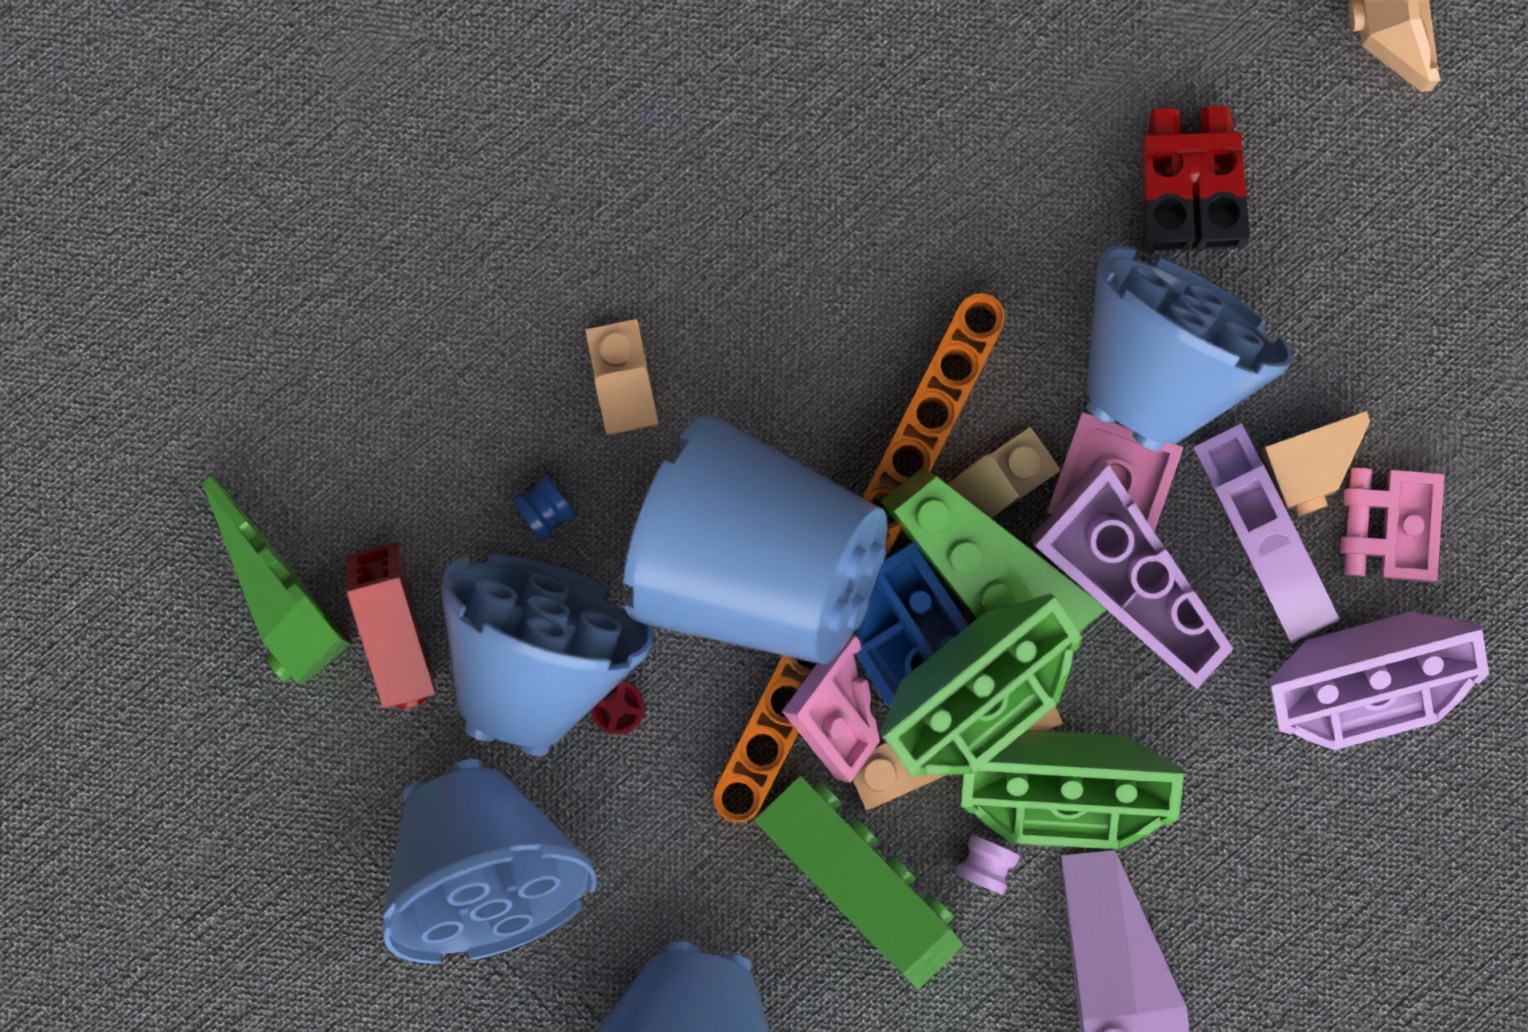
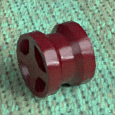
[590,681,645,735]

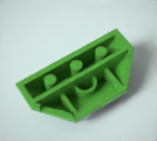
[880,594,1082,776]
[961,730,1184,850]

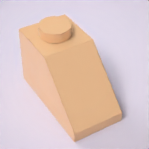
[1259,411,1370,517]

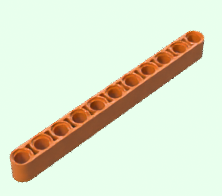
[713,293,1005,823]

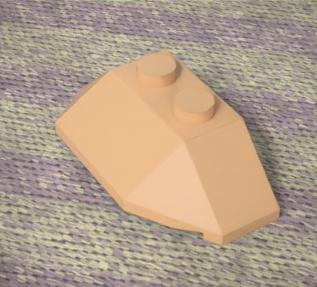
[1349,0,1440,92]

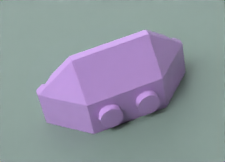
[1269,612,1489,750]

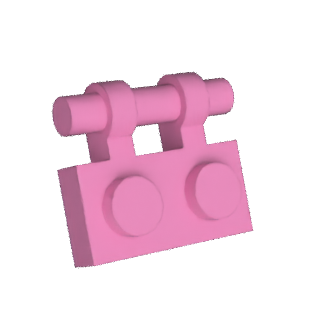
[1340,468,1445,583]

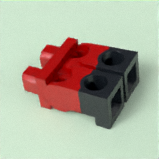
[1140,106,1250,252]

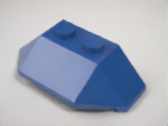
[854,543,969,708]

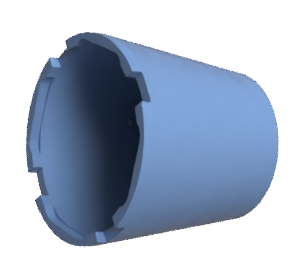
[624,415,887,664]

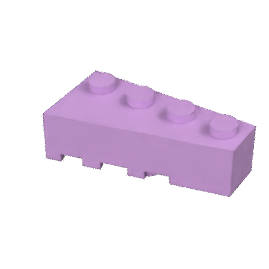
[1030,457,1233,689]

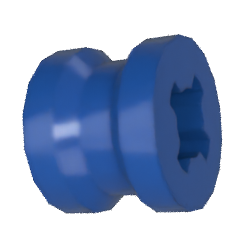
[511,474,577,542]

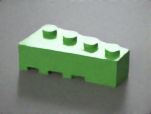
[880,468,1107,632]
[754,776,964,990]

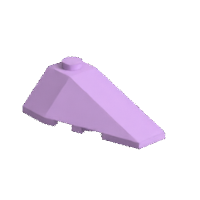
[1061,850,1189,1032]

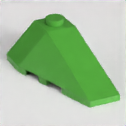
[202,476,352,685]

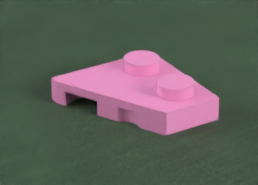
[782,635,880,783]

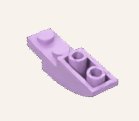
[1194,423,1340,643]

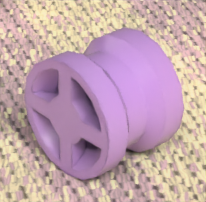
[954,834,1020,895]

